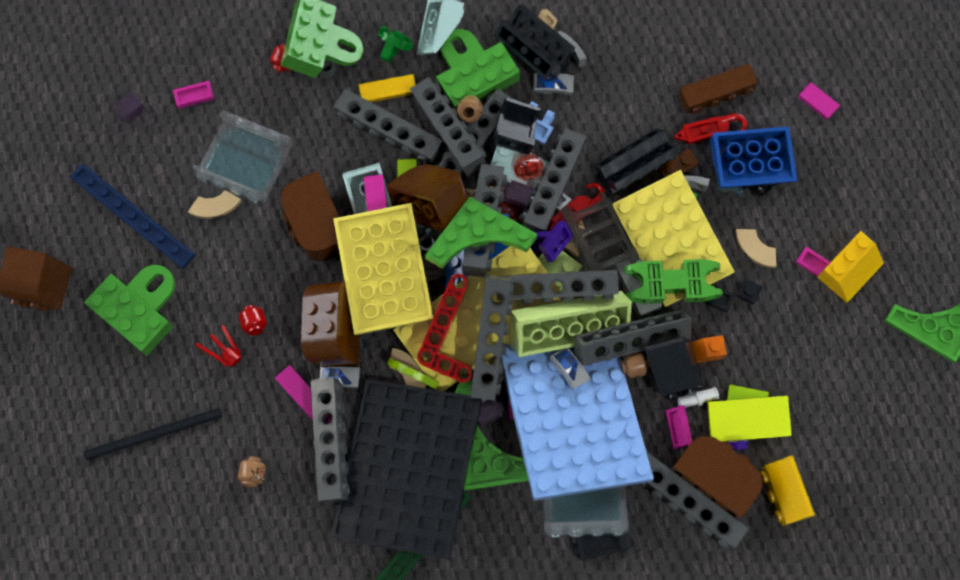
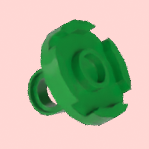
[377,26,414,63]

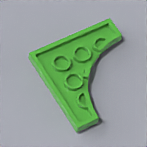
[425,197,537,269]
[884,304,960,363]
[464,425,529,491]

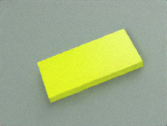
[707,396,792,442]

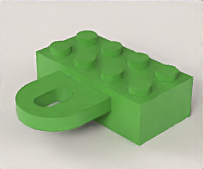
[281,0,363,79]
[436,29,520,111]
[84,265,175,356]

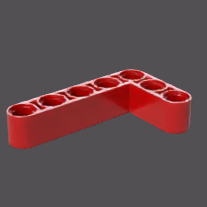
[417,274,474,383]

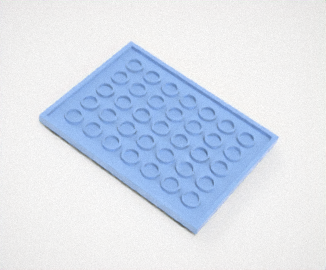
[500,344,654,500]

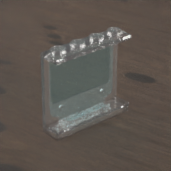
[192,110,293,203]
[544,486,629,537]

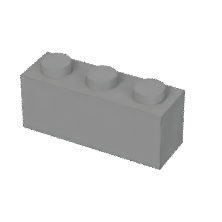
[613,255,662,319]

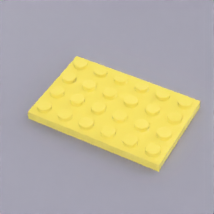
[611,170,735,307]
[333,203,434,335]

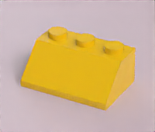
[818,231,884,303]
[760,455,815,526]

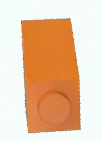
[691,335,727,363]

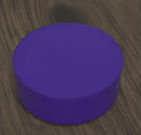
[727,440,748,450]

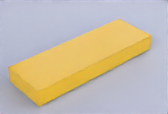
[359,74,416,102]

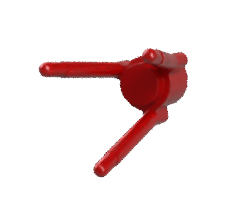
[195,325,242,368]

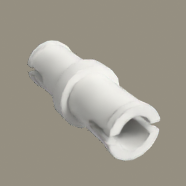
[677,387,719,408]

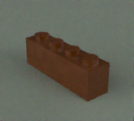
[678,63,758,114]

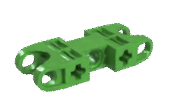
[624,259,723,304]

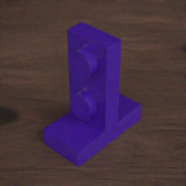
[530,221,573,262]

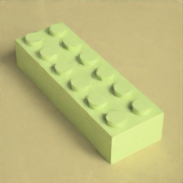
[510,291,632,357]

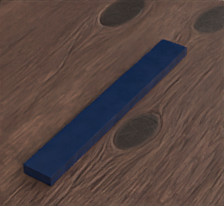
[70,163,196,269]

